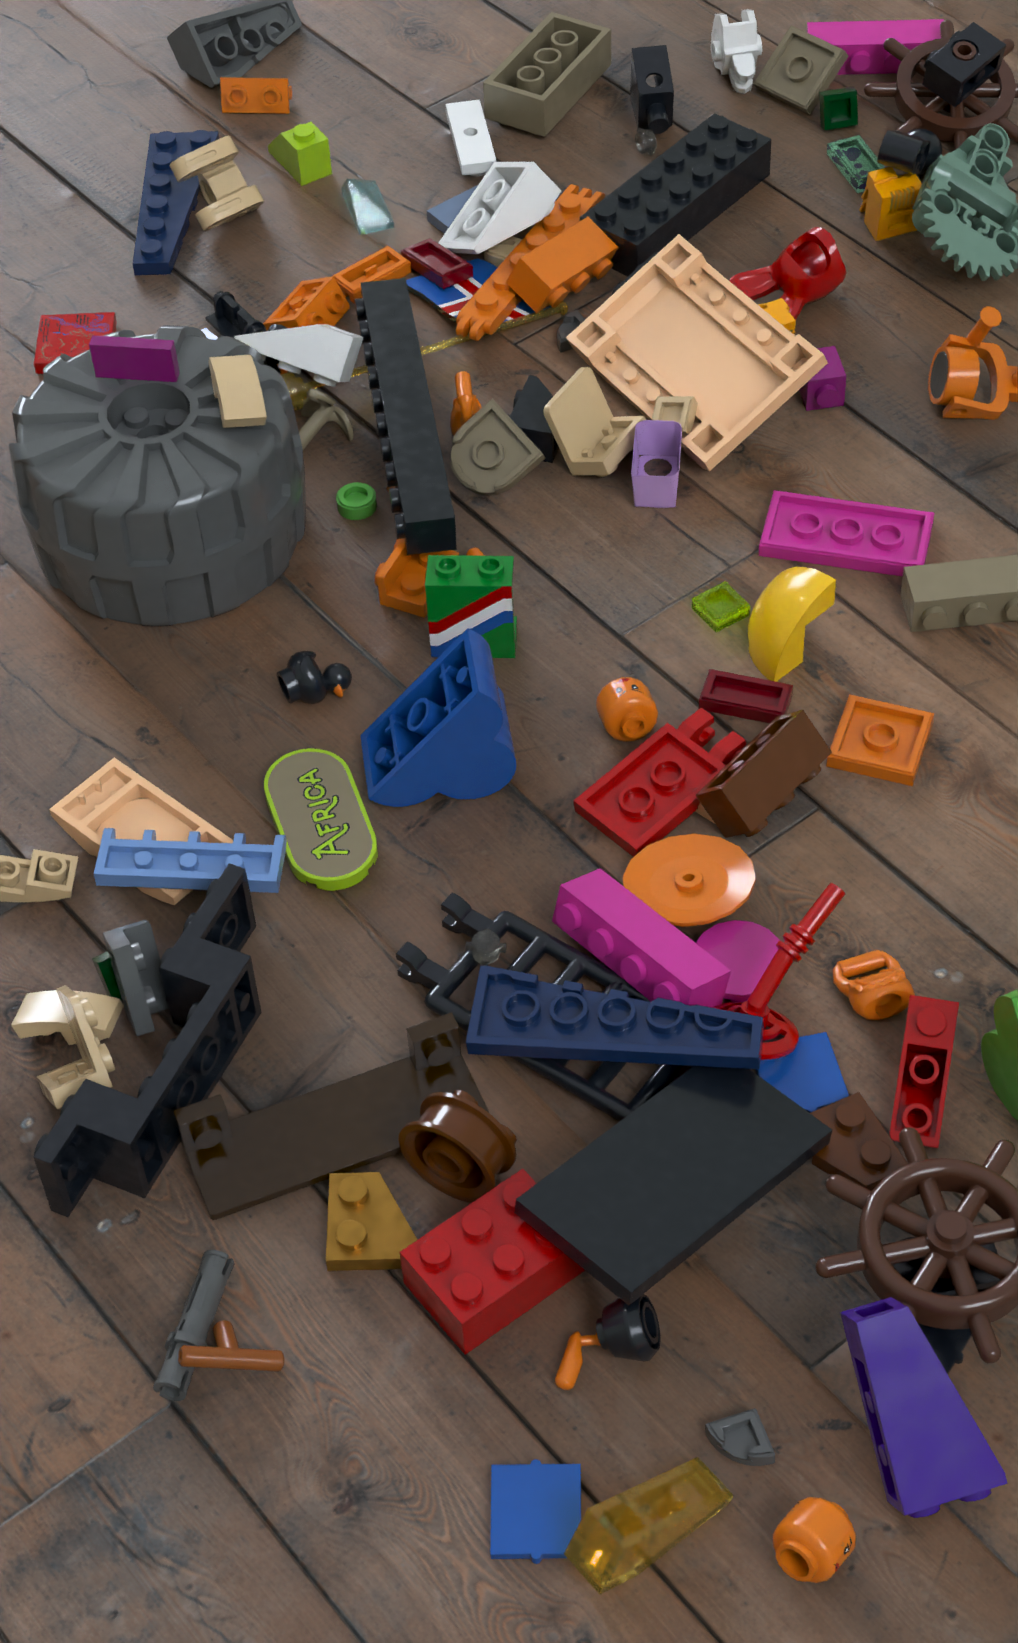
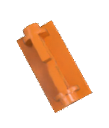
[220,77,292,114]

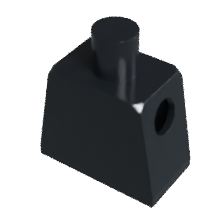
[630,45,674,134]

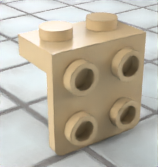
[543,367,646,477]
[37,985,115,1109]

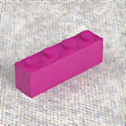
[807,19,944,75]
[552,868,731,1008]

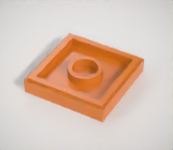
[826,694,934,786]

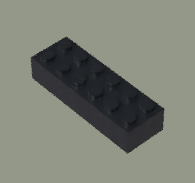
[580,113,771,276]

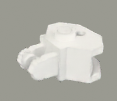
[711,9,762,94]

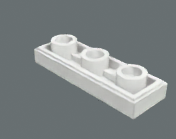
[445,99,497,176]

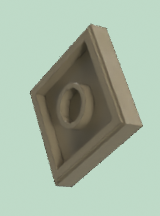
[753,25,849,115]

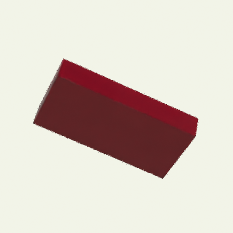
[401,238,473,289]
[699,669,793,723]

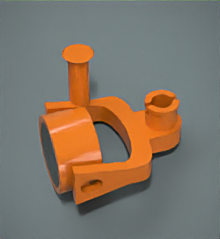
[928,306,1018,420]

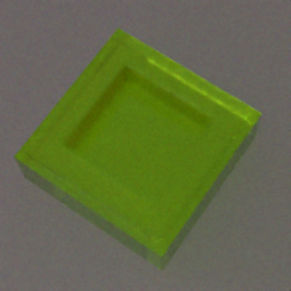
[692,581,750,633]

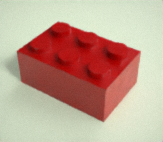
[400,1168,585,1355]

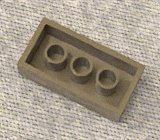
[483,12,611,137]

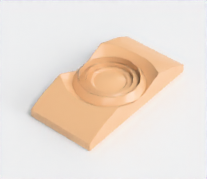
[49,757,233,905]

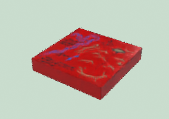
[34,312,117,374]

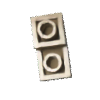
[209,355,267,428]
[0,849,78,903]
[11,990,124,1045]

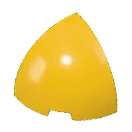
[748,567,836,682]

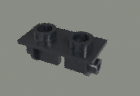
[205,291,267,338]

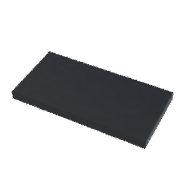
[514,1066,832,1305]

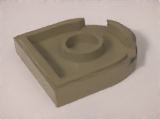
[450,398,545,495]

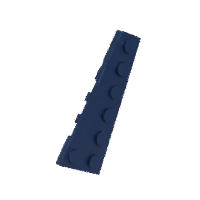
[133,130,219,276]

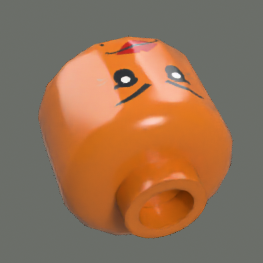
[596,677,658,742]
[773,1497,856,1583]

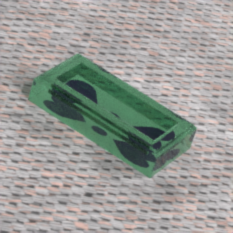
[827,135,885,193]

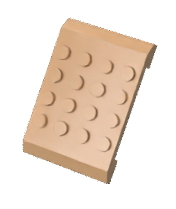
[566,234,828,471]

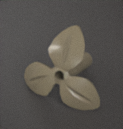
[299,388,353,450]

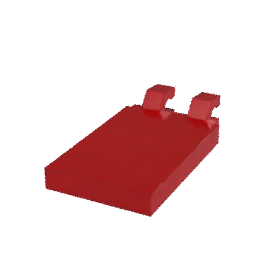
[573,708,746,857]

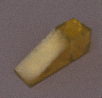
[564,1457,734,1594]

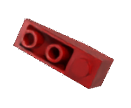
[889,995,959,1149]

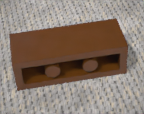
[695,710,832,838]

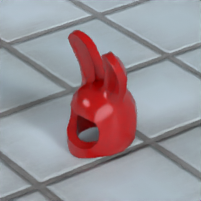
[729,227,847,320]

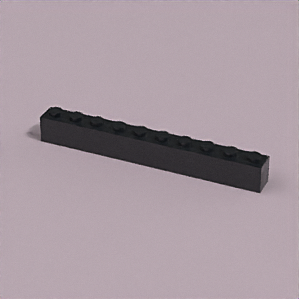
[355,278,457,555]

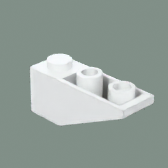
[234,324,364,387]

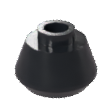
[596,1294,661,1362]

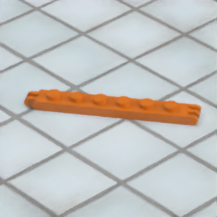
[456,184,605,341]

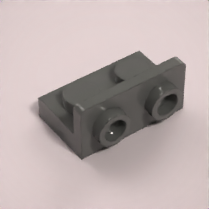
[103,920,169,1037]

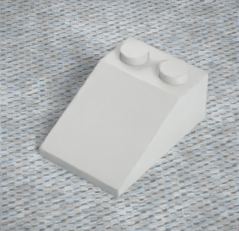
[439,162,561,254]

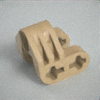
[169,135,264,231]

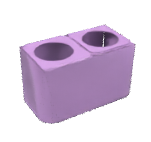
[631,420,682,508]

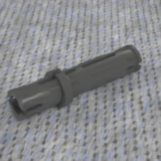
[153,1250,235,1401]

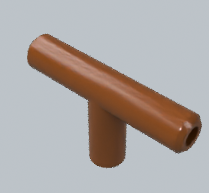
[178,1320,284,1372]

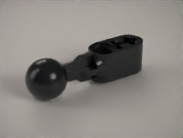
[877,128,942,176]

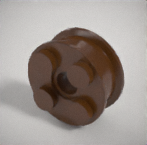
[398,1090,517,1203]

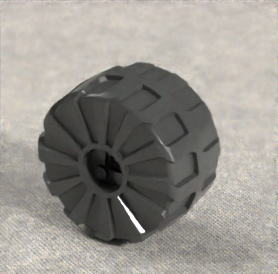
[9,325,306,626]

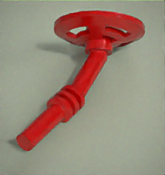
[712,883,846,1060]

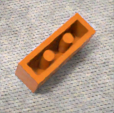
[506,217,619,313]

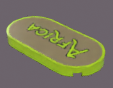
[264,748,378,891]

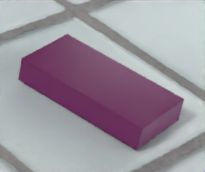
[89,335,180,382]

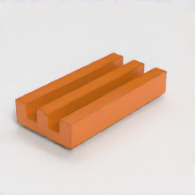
[333,246,412,304]

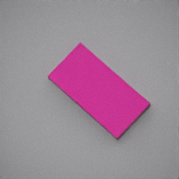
[759,490,935,576]

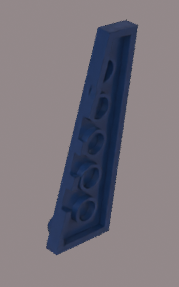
[466,966,764,1069]

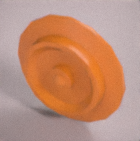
[623,834,756,927]

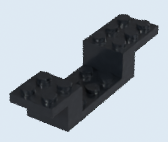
[34,863,262,1217]

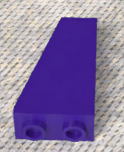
[840,1297,1008,1518]

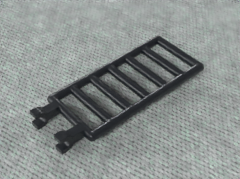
[396,892,684,1122]

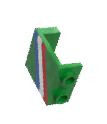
[425,555,517,658]

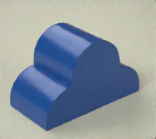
[360,628,516,807]

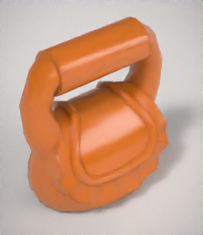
[450,371,482,437]
[833,950,915,1020]

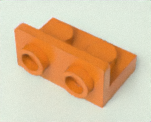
[263,276,350,331]
[375,539,459,618]

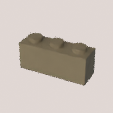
[900,555,1018,632]

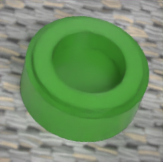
[336,482,377,520]

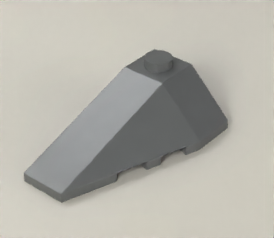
[167,0,302,88]

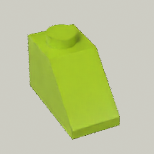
[268,122,332,186]

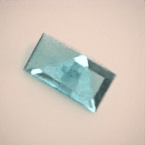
[341,179,394,235]

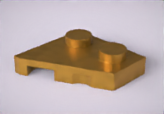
[326,1172,417,1271]

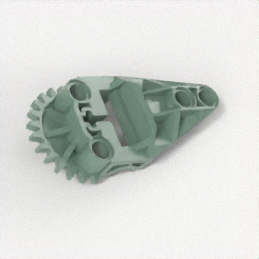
[912,123,1018,281]

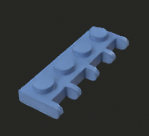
[94,828,286,893]

